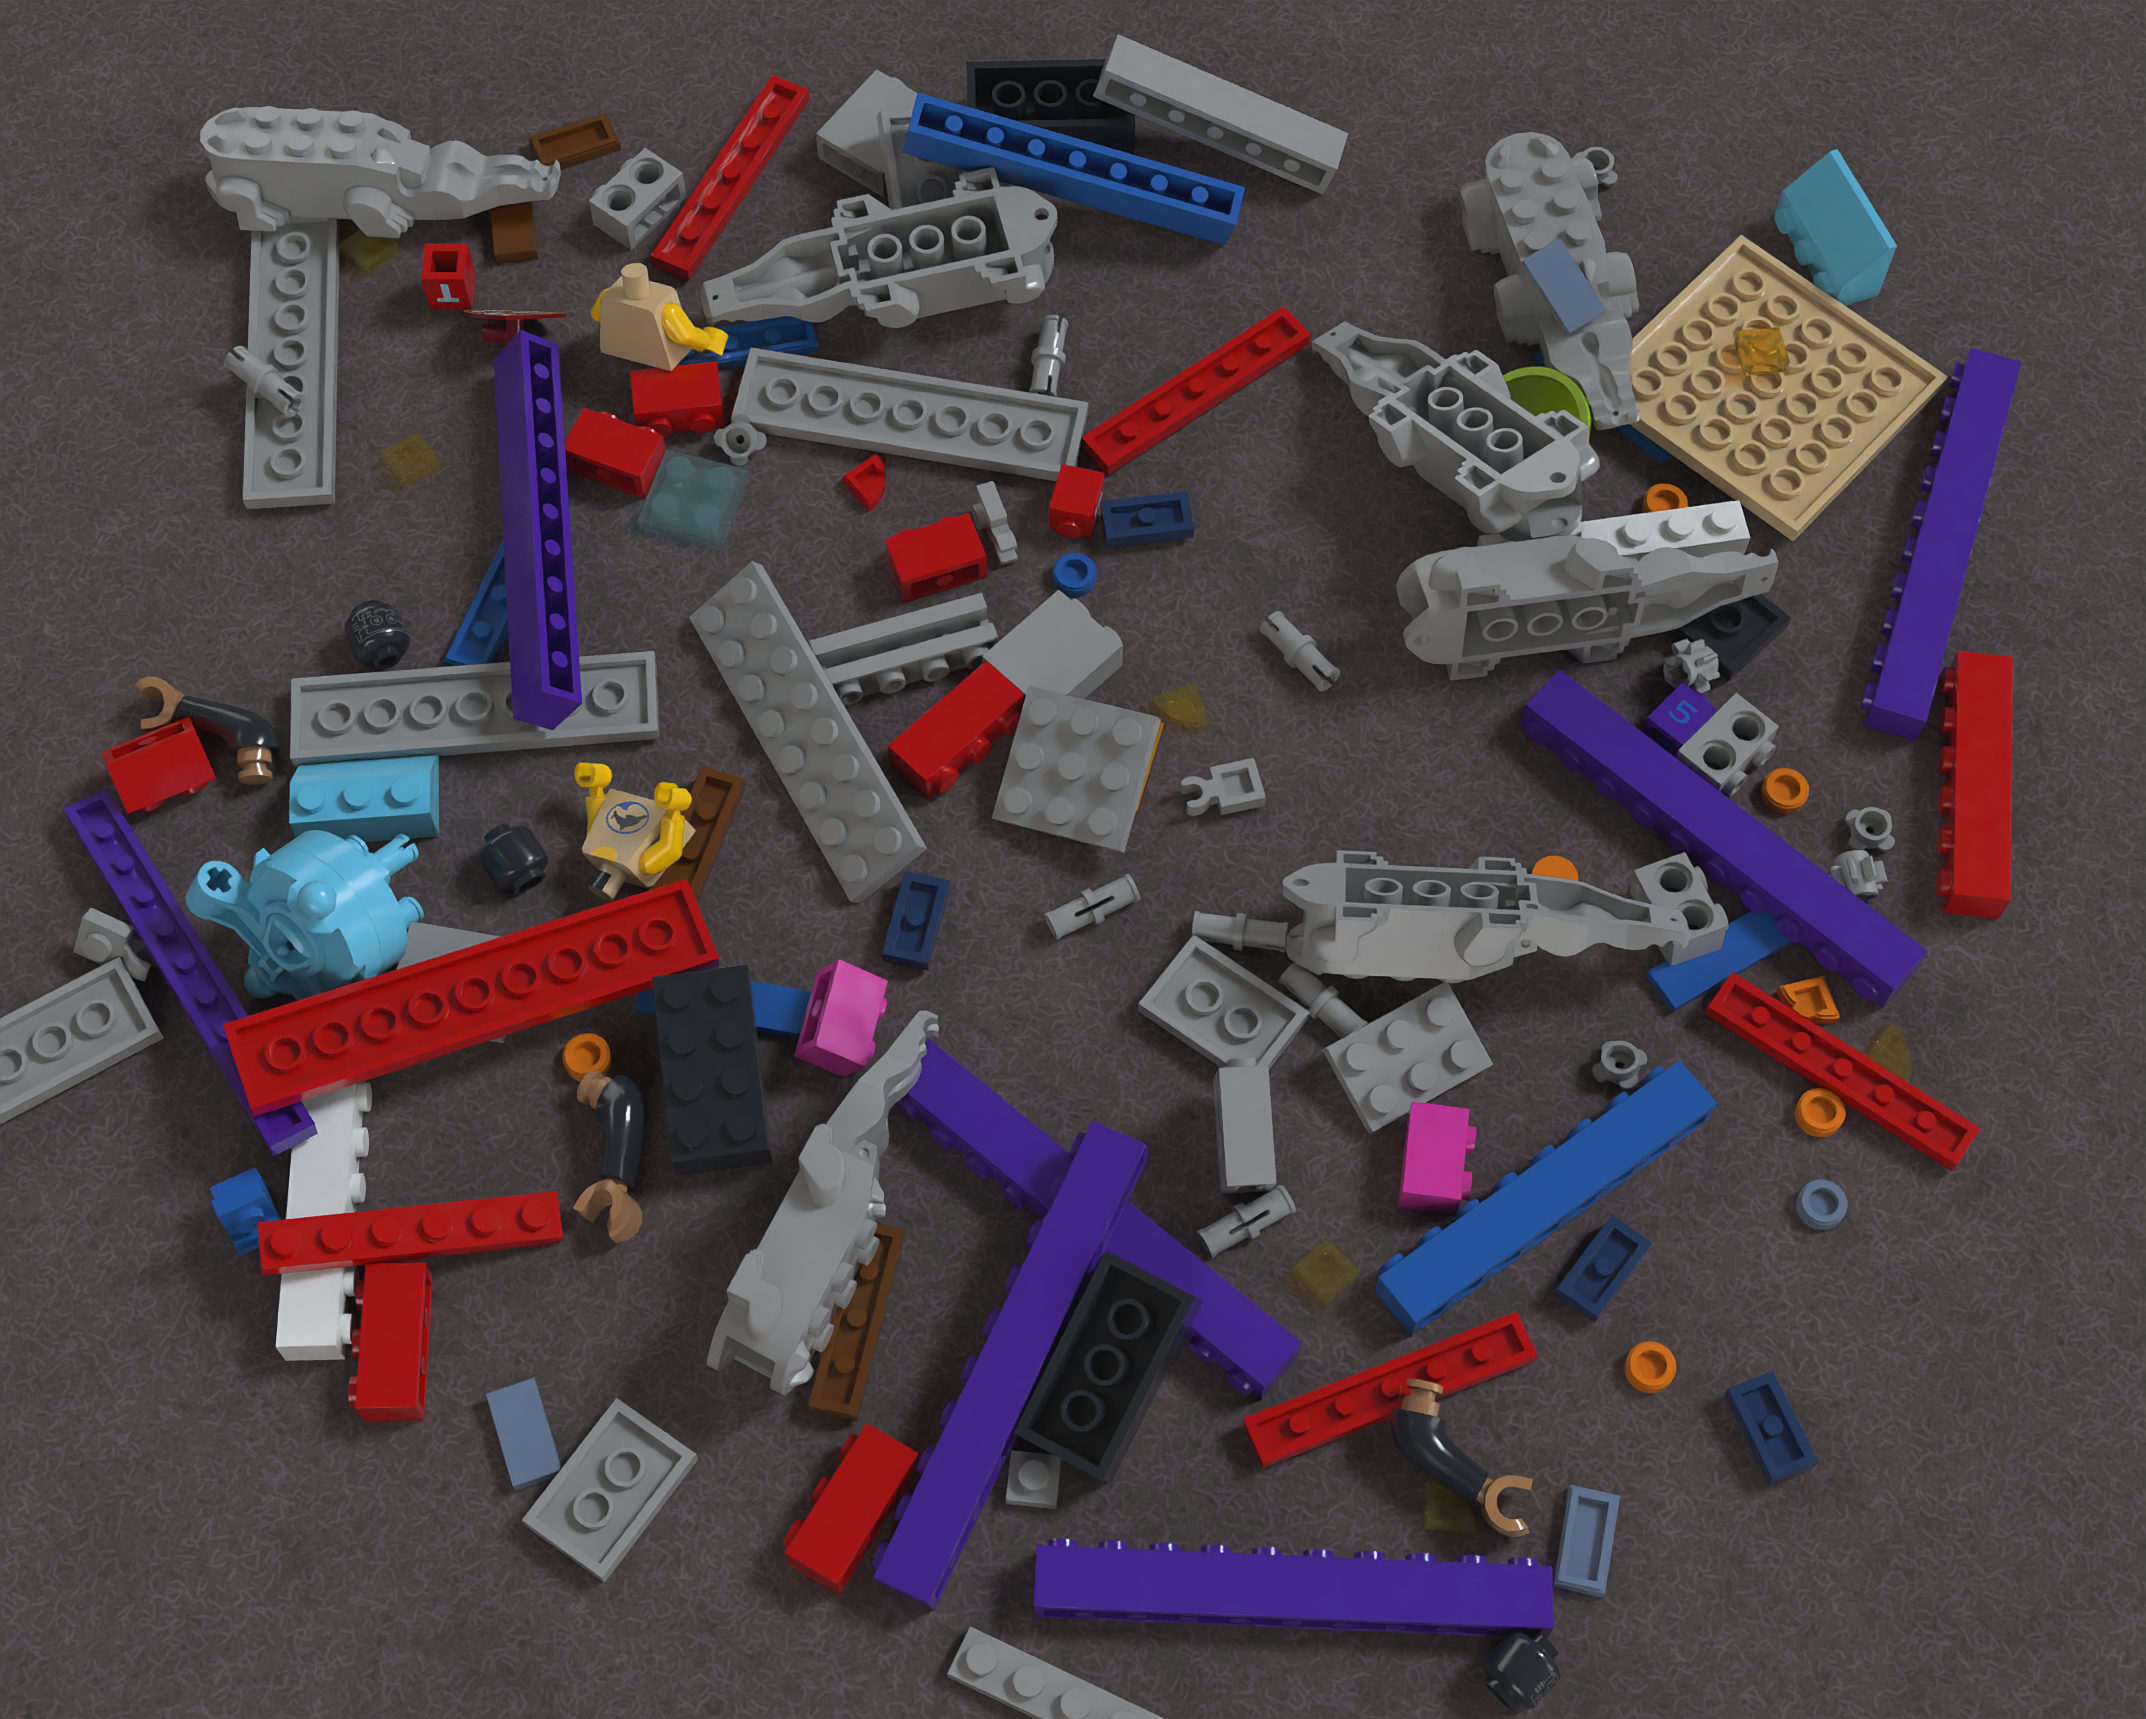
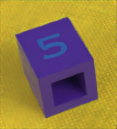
[1642,682,1718,758]

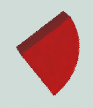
[842,454,886,512]

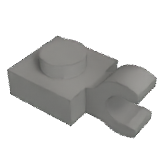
[73,908,157,981]

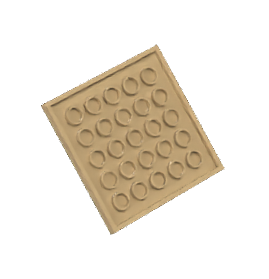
[1628,235,1948,541]

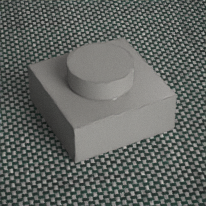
[1006,1450,1061,1509]

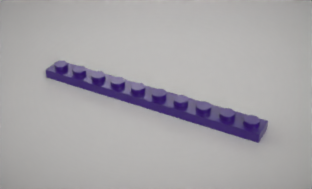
[64,788,318,1156]

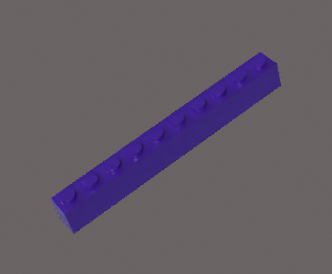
[494,330,582,730]
[1860,348,2021,741]
[1520,670,1928,1008]
[894,1039,1302,1400]
[872,1121,1149,1611]
[1034,1538,1554,1639]

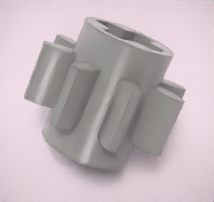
[1662,639,1720,693]
[1828,850,1888,905]

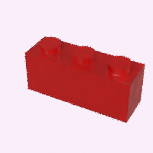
[888,661,1025,800]
[348,1262,433,1422]
[783,1423,920,1595]

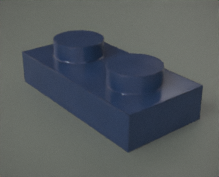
[1100,491,1194,548]
[882,871,950,971]
[1554,1215,1653,1323]
[1724,1371,1818,1485]

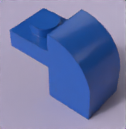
[210,1167,282,1257]

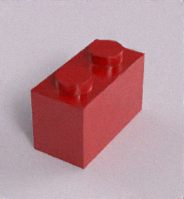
[630,361,725,438]
[565,408,667,499]
[885,513,987,603]
[102,717,216,814]

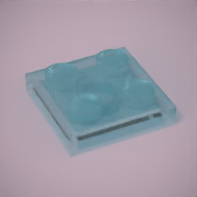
[638,449,750,549]

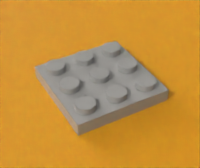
[992,686,1161,853]

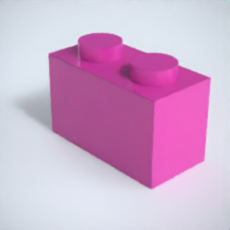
[794,959,888,1076]
[1398,1101,1476,1215]

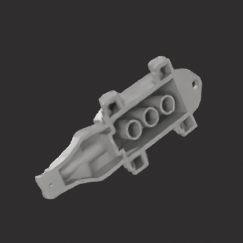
[200,106,561,238]
[1459,132,1640,430]
[700,167,1058,328]
[1311,322,1600,542]
[1396,535,1779,681]
[1282,850,1690,983]
[707,1011,939,1396]

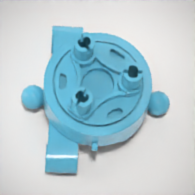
[185,830,424,1001]

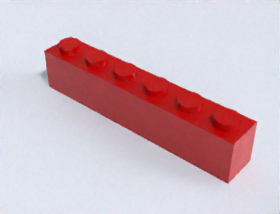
[1936,650,2013,919]

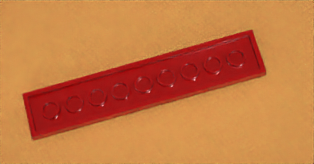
[223,879,719,1117]

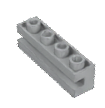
[809,593,998,706]

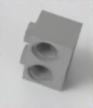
[589,148,687,250]
[1676,693,1779,797]
[1630,852,1729,966]

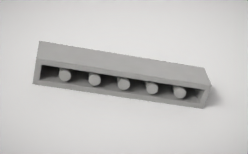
[1093,34,1348,195]

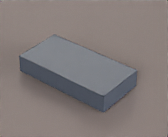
[1521,237,1607,336]
[486,1378,562,1491]
[1553,1485,1620,1598]

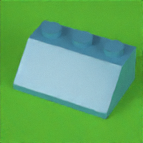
[1775,149,1897,306]
[289,754,439,842]

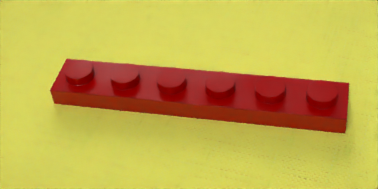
[651,75,810,281]
[1081,306,1311,475]
[1705,972,1981,1171]
[257,1191,563,1276]
[1242,1311,1538,1469]

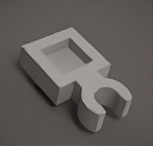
[971,481,1018,565]
[1180,758,1266,816]

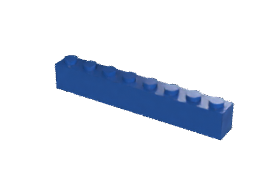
[902,93,1245,245]
[1374,1060,1718,1337]

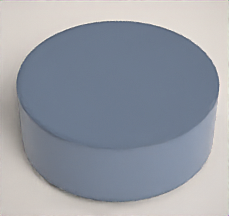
[1796,1179,1848,1230]

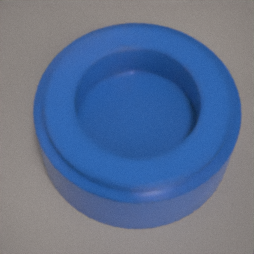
[1053,553,1097,597]

